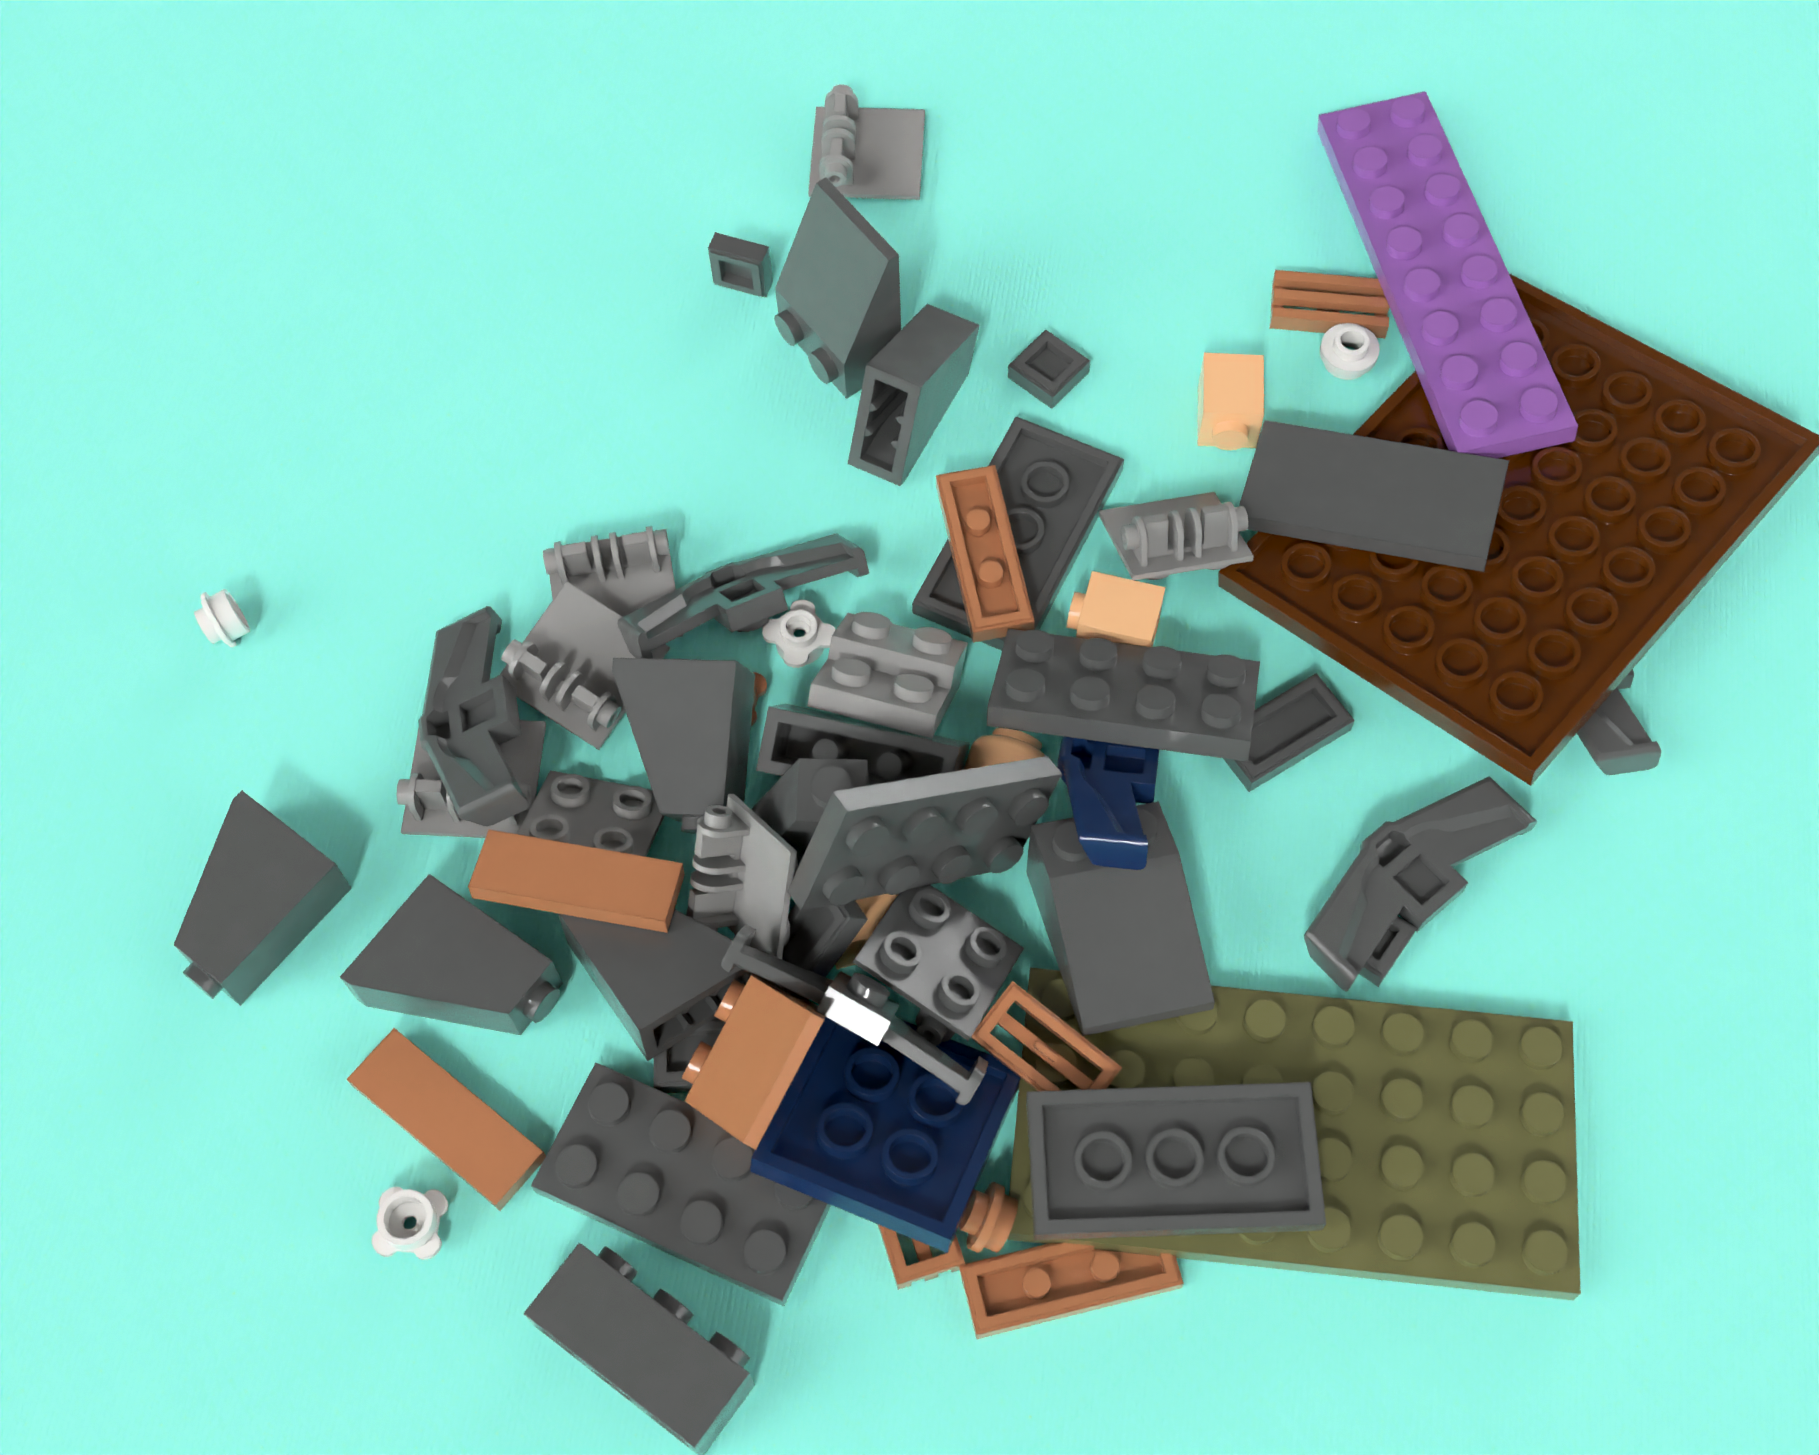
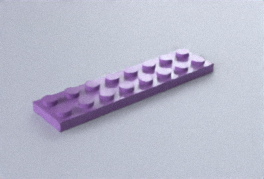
[1317,91,1578,458]

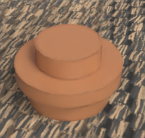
[959,1182,1018,1253]

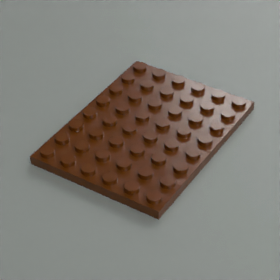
[1218,274,1819,786]

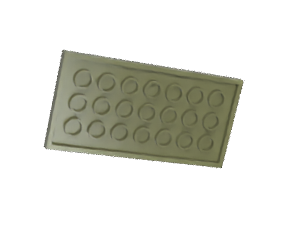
[1007,968,1581,1301]

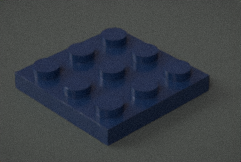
[750,1016,1021,1253]

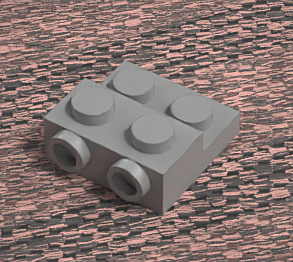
[807,612,968,738]

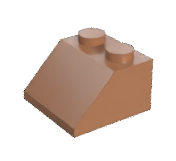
[682,974,825,1150]

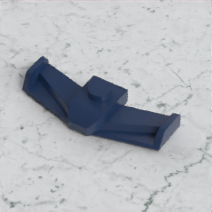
[1057,737,1159,870]

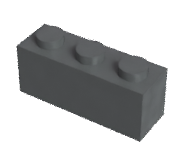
[756,704,970,785]
[523,1242,755,1455]

